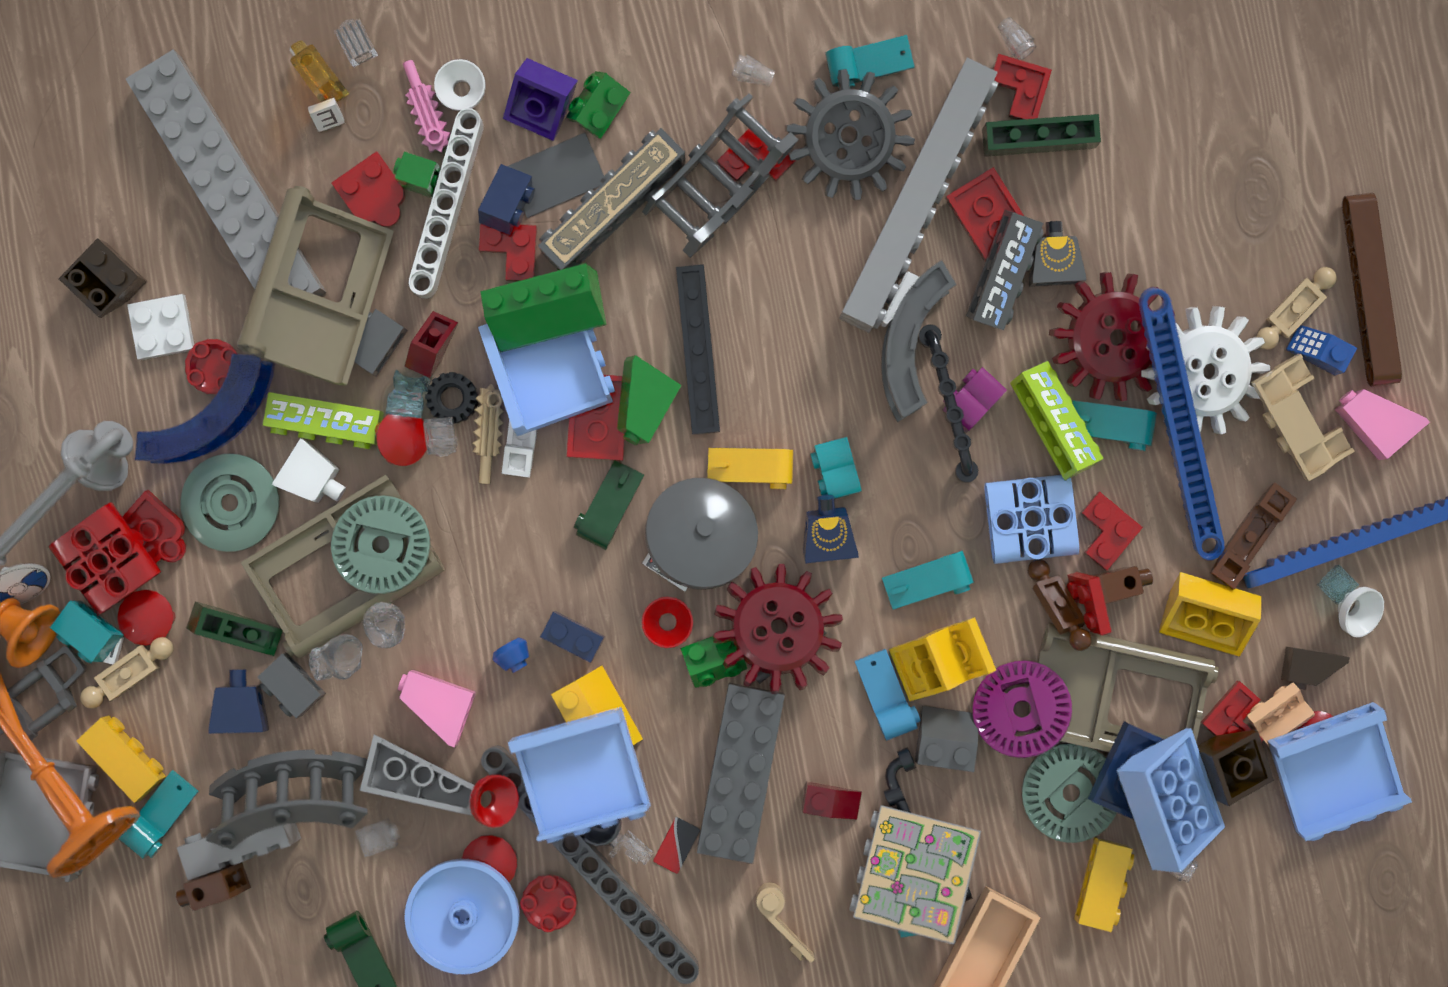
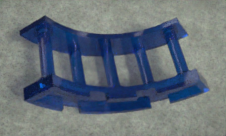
[135,353,275,464]

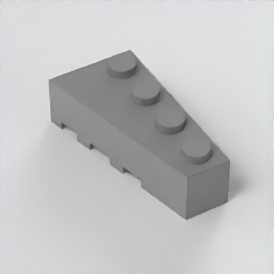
[360,735,475,816]

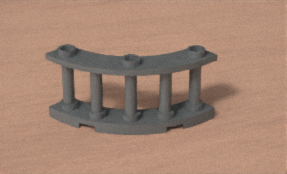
[642,93,798,258]
[881,260,957,422]
[206,750,368,849]

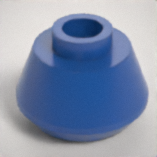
[492,637,529,673]

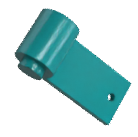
[825,35,915,89]
[1072,400,1157,451]
[882,550,974,609]
[118,770,199,859]

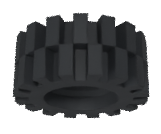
[425,372,478,424]

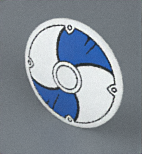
[0,564,50,604]

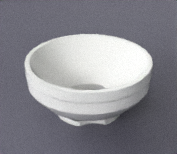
[434,59,486,111]
[1338,587,1384,638]

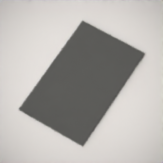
[508,132,604,218]

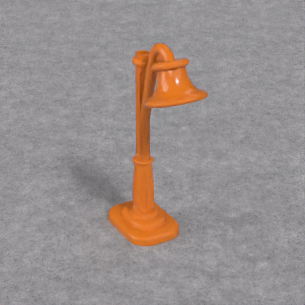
[0,598,140,878]

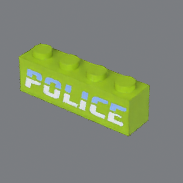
[1010,361,1103,480]
[263,392,384,450]

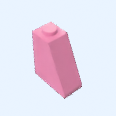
[1335,389,1430,460]
[398,670,476,747]

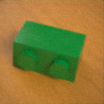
[393,151,441,198]

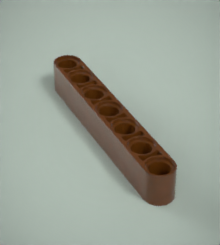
[1342,193,1402,387]

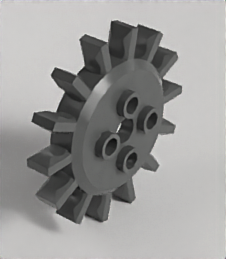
[785,69,915,200]

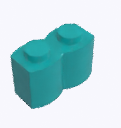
[810,437,862,499]

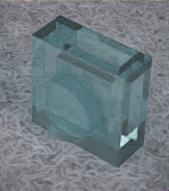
[1317,565,1359,605]

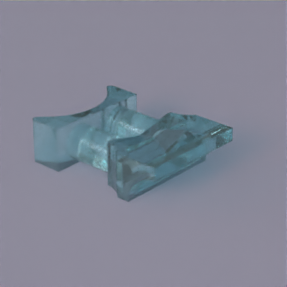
[386,370,430,418]

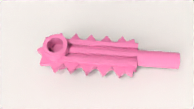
[403,60,451,153]

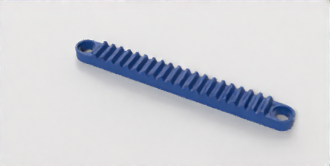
[1139,287,1225,560]
[1243,496,1448,589]

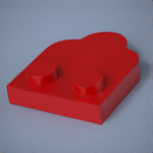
[331,151,405,227]
[112,490,186,563]

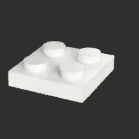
[127,294,194,360]

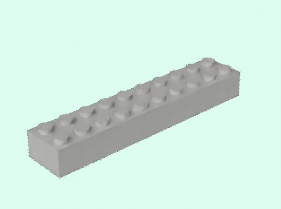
[125,49,327,296]
[839,57,998,333]

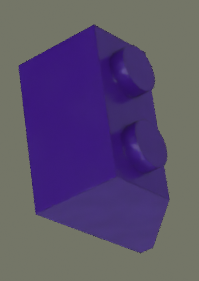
[503,58,578,141]

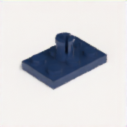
[1088,721,1165,820]

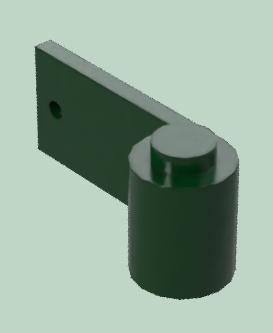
[573,460,644,550]
[324,910,397,987]

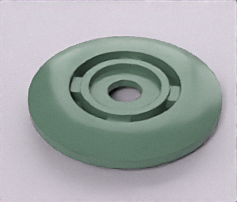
[180,454,280,552]
[331,496,430,594]
[1022,743,1117,843]

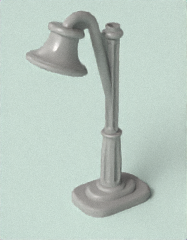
[0,421,133,566]

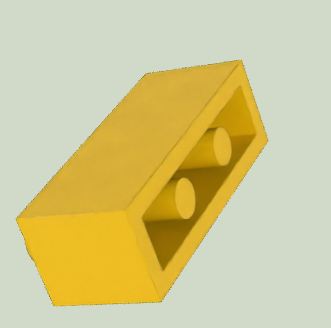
[76,716,166,803]
[1074,837,1134,932]

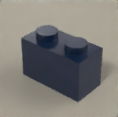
[478,164,535,235]
[540,611,605,663]

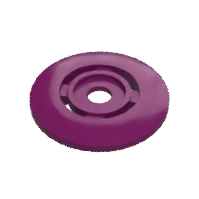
[973,661,1072,758]

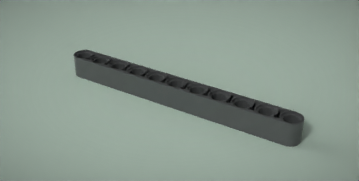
[481,745,699,984]

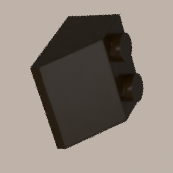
[1198,730,1274,806]

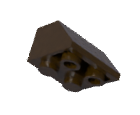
[59,238,147,318]

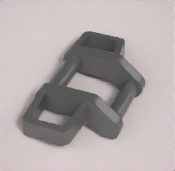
[0,646,86,740]

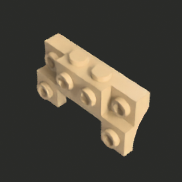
[1251,354,1355,481]

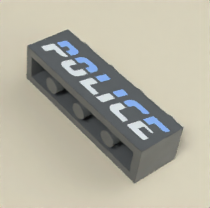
[966,210,1043,330]

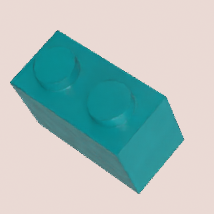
[50,600,124,663]

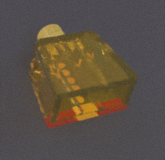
[290,40,349,102]

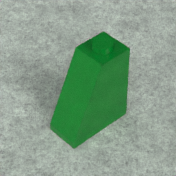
[617,355,682,445]

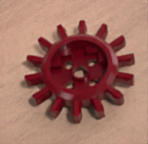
[1049,272,1175,401]
[713,564,843,694]

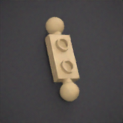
[1256,267,1337,350]
[80,637,173,709]

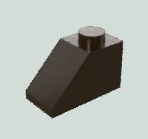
[1281,647,1350,690]

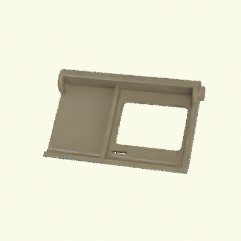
[237,186,394,385]
[240,475,445,659]
[1026,622,1219,752]

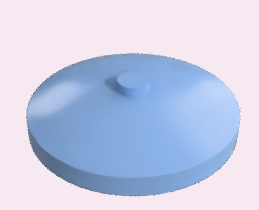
[405,859,520,974]

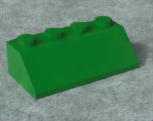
[480,263,607,352]

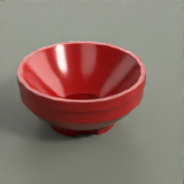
[642,597,693,648]
[470,775,519,828]

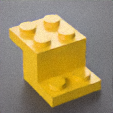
[889,617,996,701]

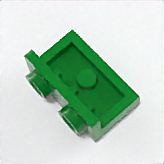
[566,71,631,139]
[680,629,748,688]

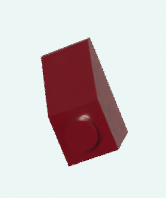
[404,311,458,378]
[802,781,862,820]

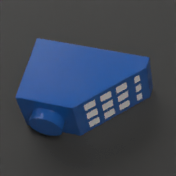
[1285,325,1357,376]

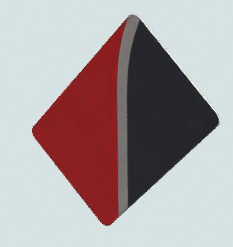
[653,817,700,874]

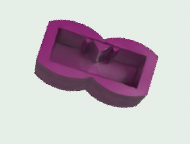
[942,367,1007,433]

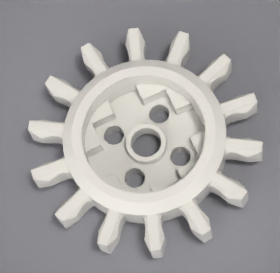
[1141,306,1270,434]

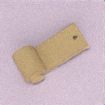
[756,882,815,963]

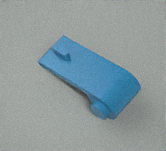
[854,649,921,741]

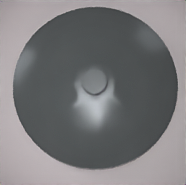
[645,478,758,590]

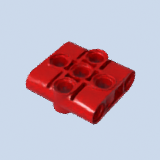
[48,502,162,616]

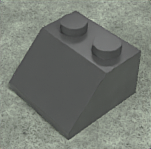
[915,705,978,772]

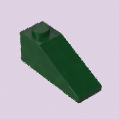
[186,601,283,656]

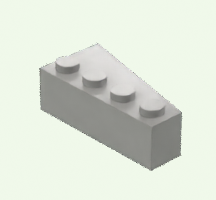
[177,823,301,880]

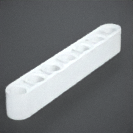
[409,108,484,299]

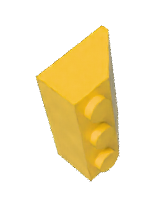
[1159,572,1261,657]
[551,665,643,745]

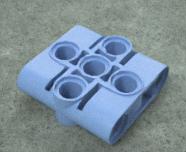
[984,475,1079,564]

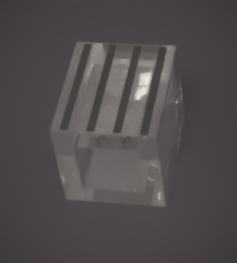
[334,19,378,67]

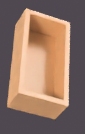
[933,886,1040,987]

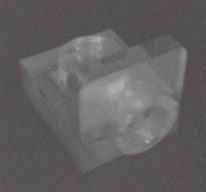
[423,417,458,457]
[355,818,400,858]
[608,830,654,865]

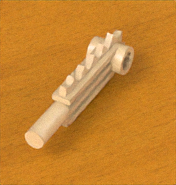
[472,384,504,484]

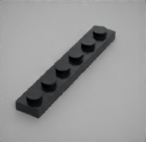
[676,264,720,435]

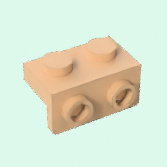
[1247,682,1315,747]

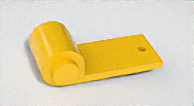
[708,448,793,489]

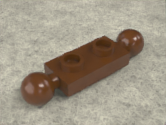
[1028,559,1092,651]

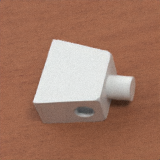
[272,438,346,503]

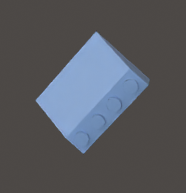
[1117,728,1225,873]

